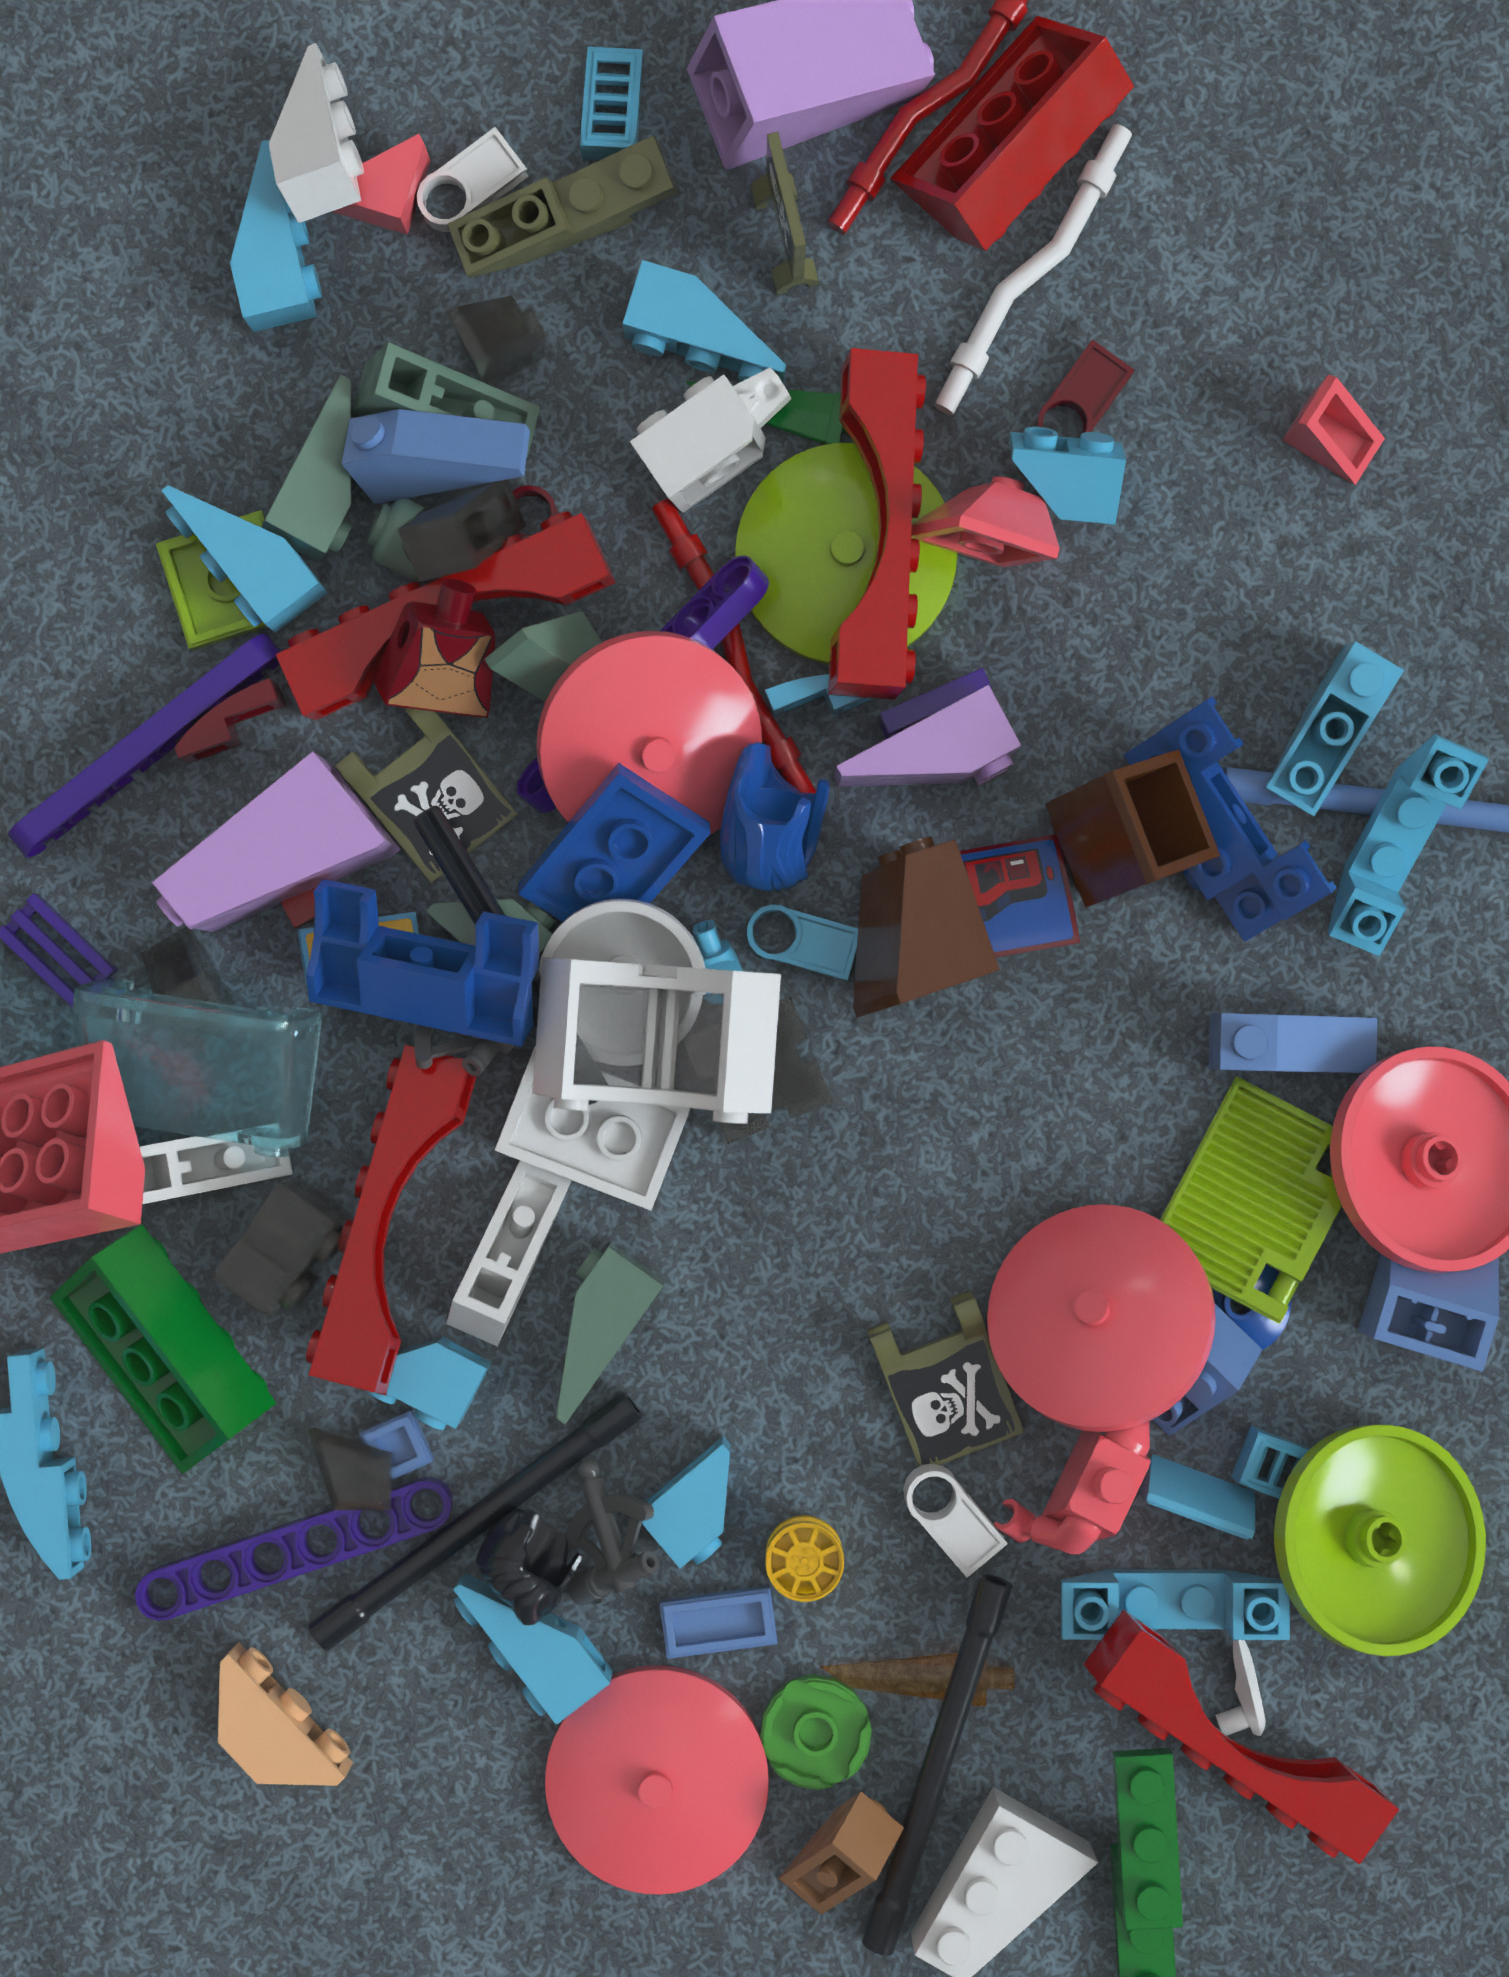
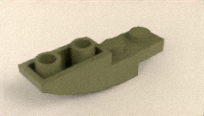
[447,135,679,278]

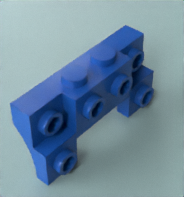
[1123,696,1337,942]
[306,879,540,1047]

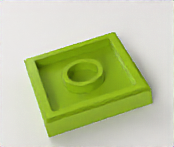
[155,510,297,651]

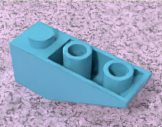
[230,139,322,332]
[622,260,786,384]
[161,485,328,633]
[1265,641,1404,816]
[453,1573,613,1725]

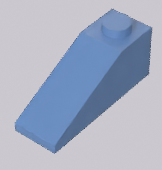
[342,409,530,504]
[1209,1013,1377,1073]

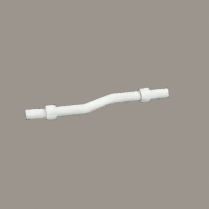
[934,124,1132,415]

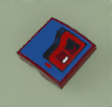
[959,834,1080,957]

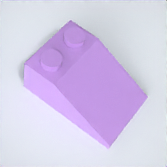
[833,685,1021,787]

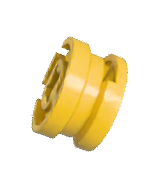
[765,1515,844,1602]

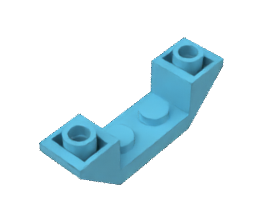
[1327,734,1489,956]
[1061,1569,1290,1640]

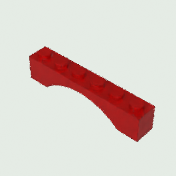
[828,348,926,700]
[276,511,616,720]
[306,1044,477,1396]
[1083,1609,1400,1864]

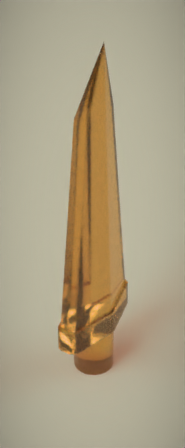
[819,1653,1015,1706]

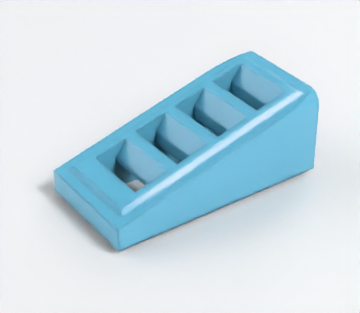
[580,46,643,160]
[1231,1425,1310,1499]

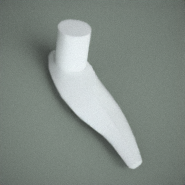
[1216,1640,1266,1736]

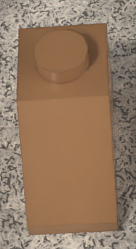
[779,1792,904,1915]

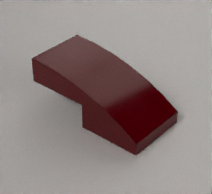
[174,678,286,764]

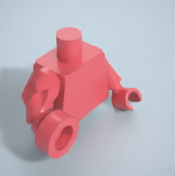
[994,1421,1151,1554]

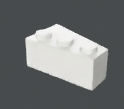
[911,1787,1098,1977]

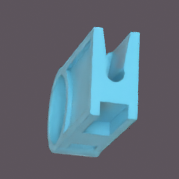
[747,904,858,981]

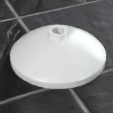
[539,899,706,1066]

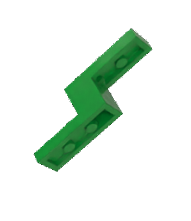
[1110,1748,1183,1977]

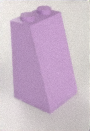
[687,0,935,171]
[152,751,401,932]

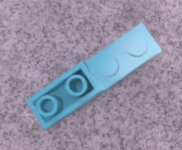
[0,1348,91,1580]

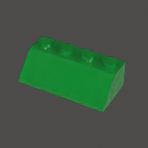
[49,1224,277,1475]

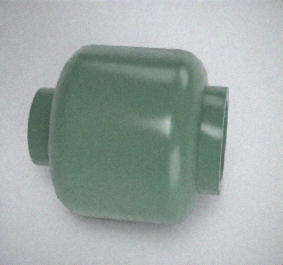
[366,498,453,581]

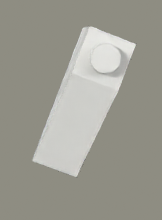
[140,1120,293,1204]
[446,1160,571,1347]

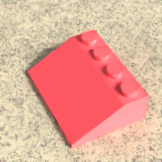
[0,1040,145,1254]

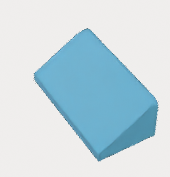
[1138,1455,1256,1540]

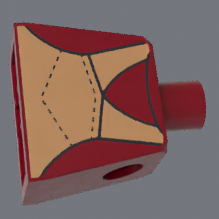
[373,579,495,718]

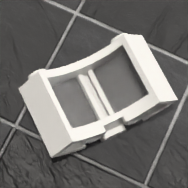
[533,957,781,1123]

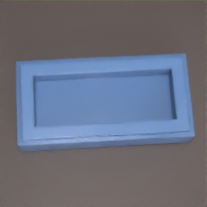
[660,1585,778,1659]

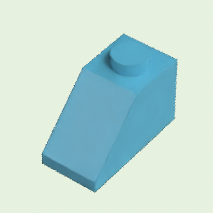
[642,1435,731,1569]

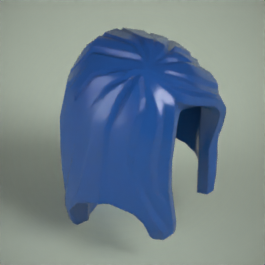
[720,742,830,892]

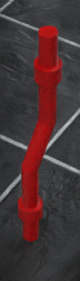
[827,0,1028,235]
[651,498,816,794]

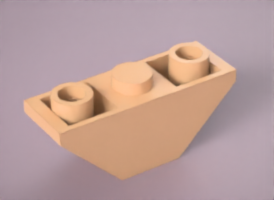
[218,1642,353,1786]

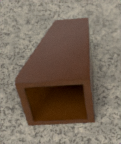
[1045,749,1220,908]
[853,836,1000,1018]

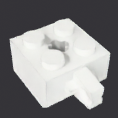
[630,367,791,513]

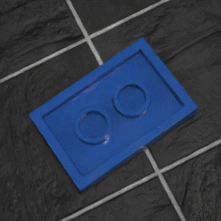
[518,762,711,922]

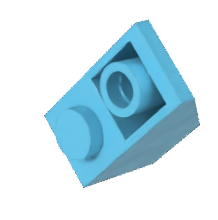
[1009,426,1126,525]
[365,1337,492,1430]

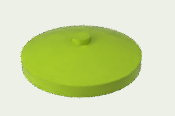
[735,443,957,665]
[1274,1425,1486,1656]

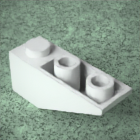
[269,43,364,223]

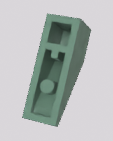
[352,342,540,457]
[261,374,353,563]
[556,1242,665,1424]

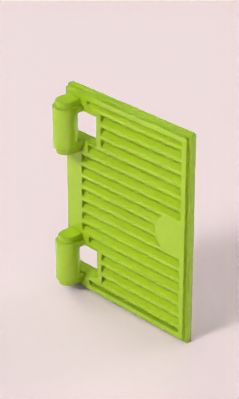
[1160,1076,1342,1324]

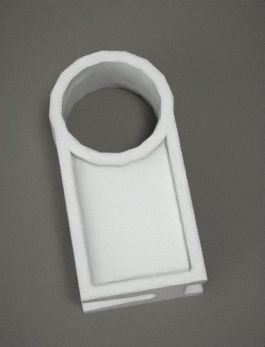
[417,127,529,232]
[903,1463,1008,1578]

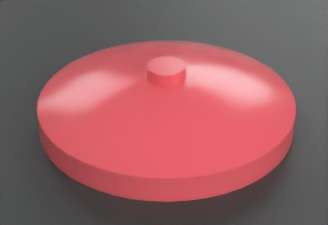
[536,631,762,836]
[1330,1046,1509,1273]
[987,1204,1216,1432]
[545,1665,769,1895]

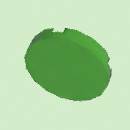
[760,1674,872,1790]

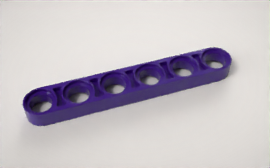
[516,555,769,813]
[7,633,281,858]
[135,1477,454,1621]

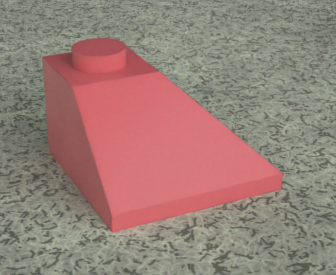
[911,477,1060,567]

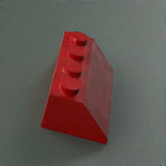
[890,16,1134,251]

